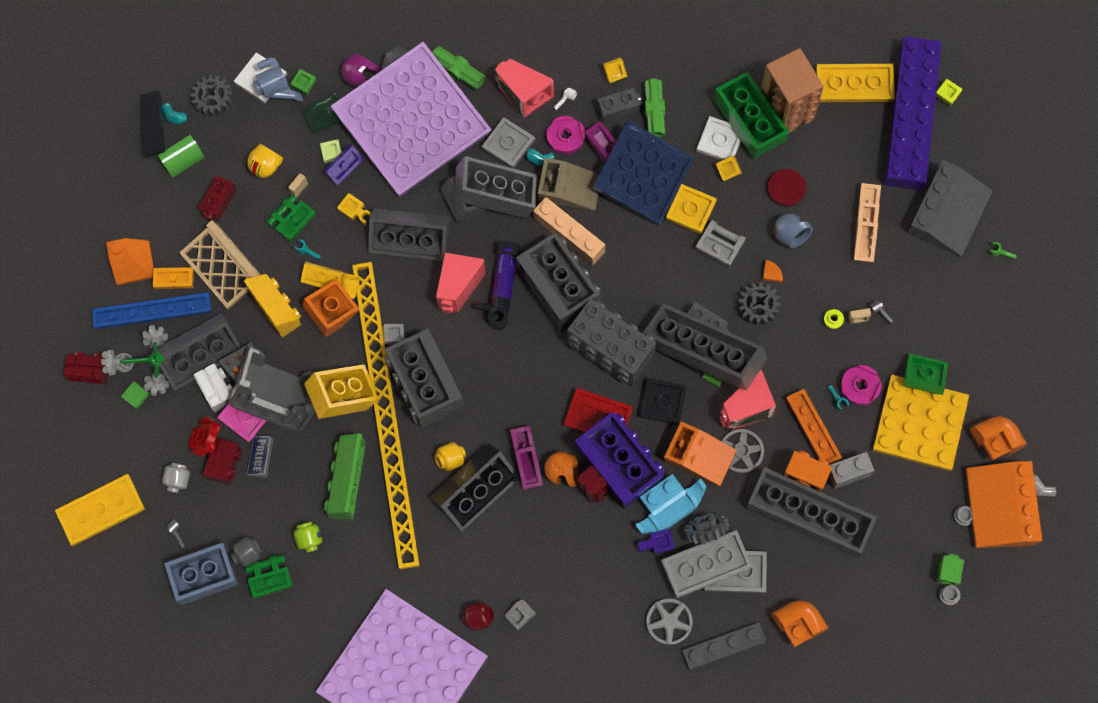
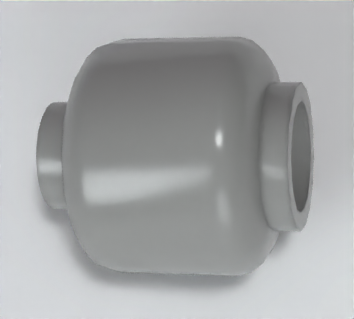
[162,462,190,493]

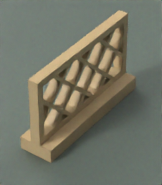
[179,220,261,310]

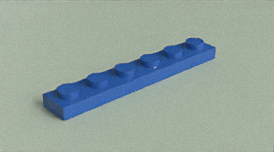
[92,292,212,330]

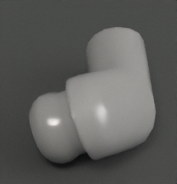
[1034,475,1056,497]

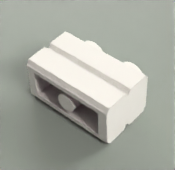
[193,364,233,412]

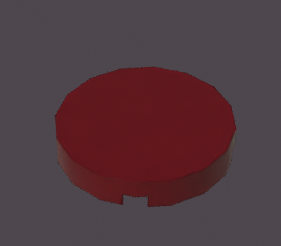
[768,169,806,207]

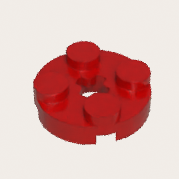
[189,417,221,457]

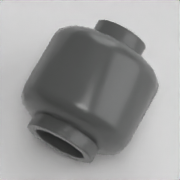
[230,537,262,567]

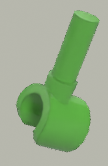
[989,242,1017,260]

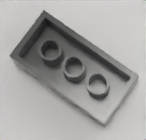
[454,156,537,219]

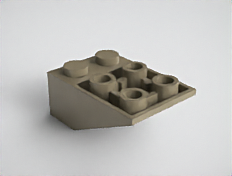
[538,158,599,211]

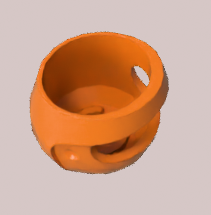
[544,452,579,487]

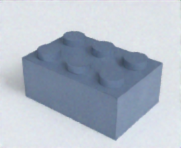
[164,543,239,605]

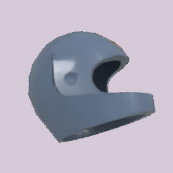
[774,214,813,248]

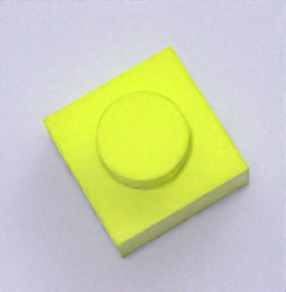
[936,79,963,106]

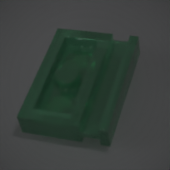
[302,93,341,135]

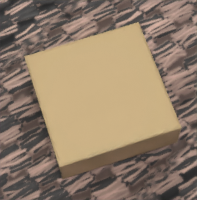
[289,173,308,197]
[848,308,871,324]

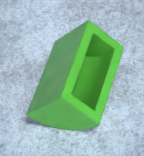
[158,135,205,178]

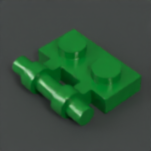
[266,194,316,242]
[245,554,293,599]

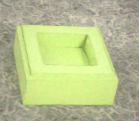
[320,139,341,163]

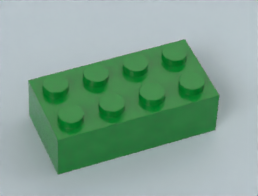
[713,72,789,159]

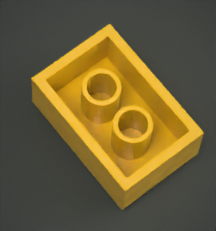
[304,364,379,419]

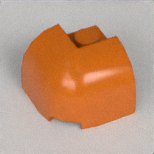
[970,416,1027,461]
[771,600,829,648]

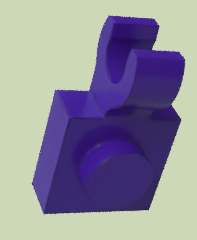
[637,529,675,555]

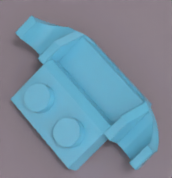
[636,474,707,534]

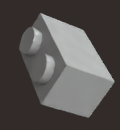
[829,452,874,489]

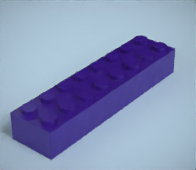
[884,36,942,191]

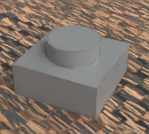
[382,324,405,345]

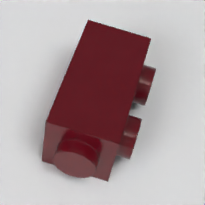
[198,175,237,222]

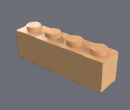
[533,197,605,266]

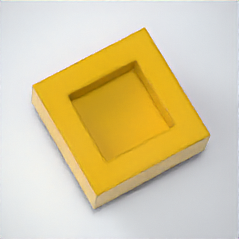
[603,58,627,83]
[716,156,742,181]

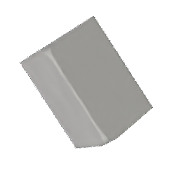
[504,599,536,630]

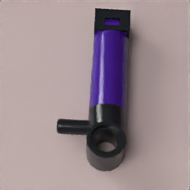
[474,240,520,330]

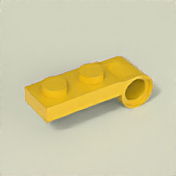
[300,262,360,299]

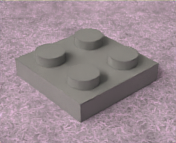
[482,117,535,169]

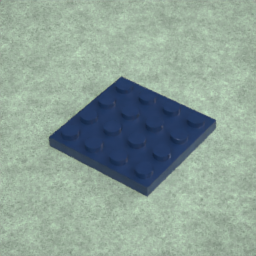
[592,120,694,226]

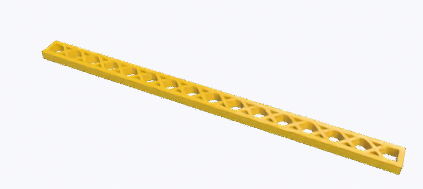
[352,262,420,570]

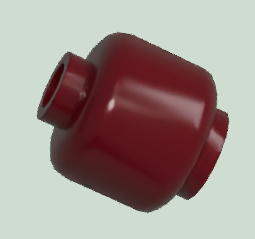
[462,602,494,631]

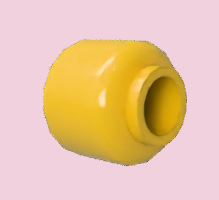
[435,442,466,472]

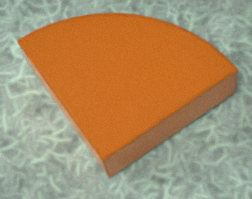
[763,260,783,283]

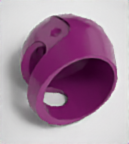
[341,53,380,87]

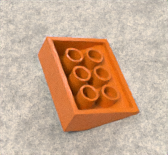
[966,461,1042,548]

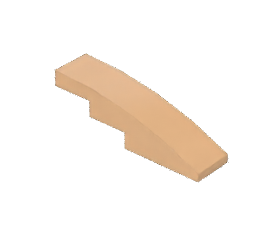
[854,183,881,262]

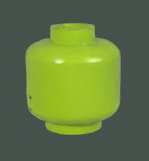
[293,521,323,553]

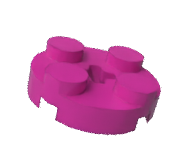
[547,116,585,154]
[841,365,882,406]

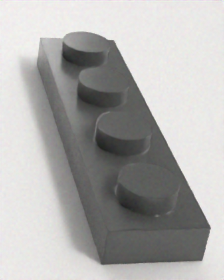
[682,623,767,671]

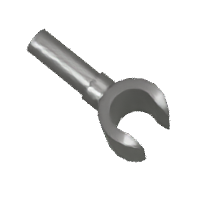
[869,301,893,324]
[167,520,185,549]

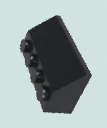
[430,444,520,532]

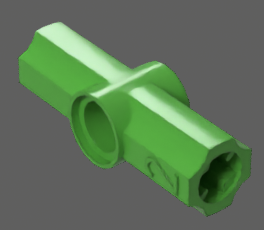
[432,46,485,90]
[645,79,665,138]

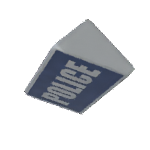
[247,436,273,478]

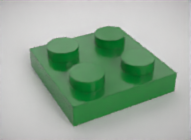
[903,353,948,395]

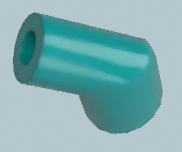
[526,148,555,166]

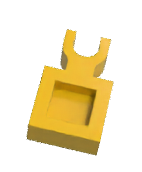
[337,193,371,226]

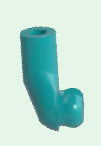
[162,103,187,124]

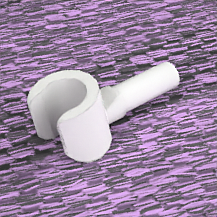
[553,88,577,110]

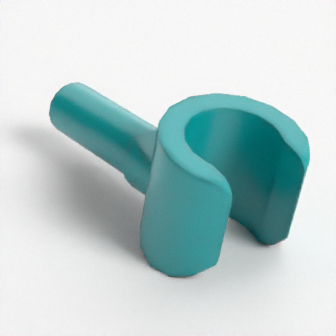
[294,239,321,260]
[828,385,849,411]

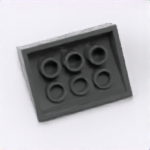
[908,160,993,257]

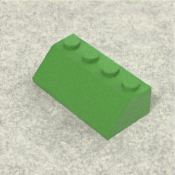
[324,433,366,521]

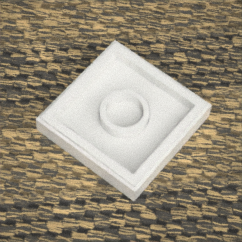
[234,53,287,103]
[696,116,741,160]

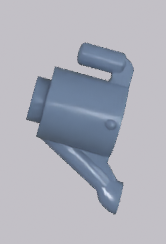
[253,57,304,102]

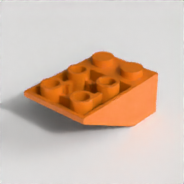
[664,422,737,486]

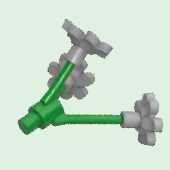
[101,325,170,396]

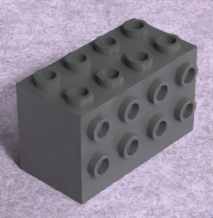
[567,299,656,387]

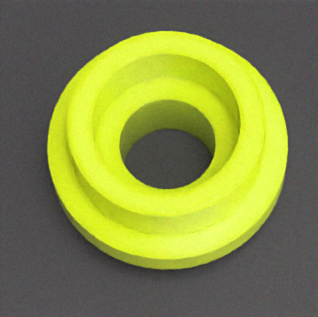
[824,309,844,329]

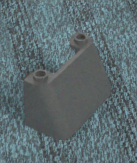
[229,347,315,431]

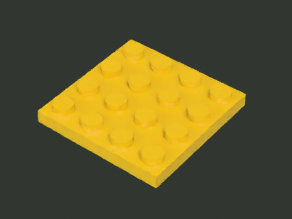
[872,375,969,472]

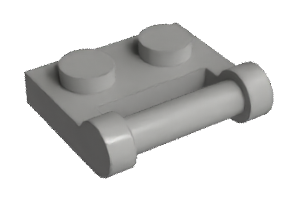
[695,220,746,268]

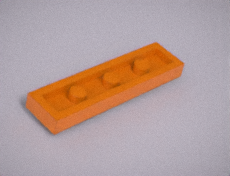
[786,389,842,465]

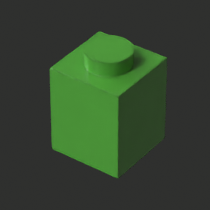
[937,554,964,587]

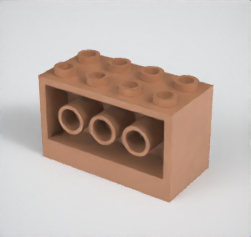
[761,48,824,132]

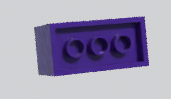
[575,411,664,509]

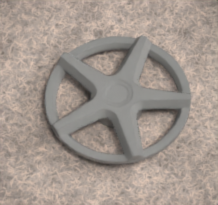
[721,429,764,473]
[646,599,693,645]

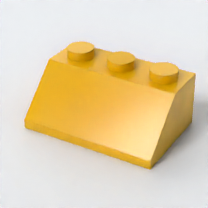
[244,274,301,338]

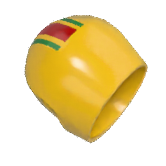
[247,144,283,178]

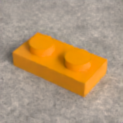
[153,267,194,289]

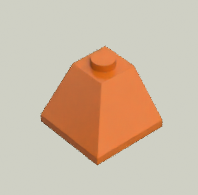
[106,238,154,286]

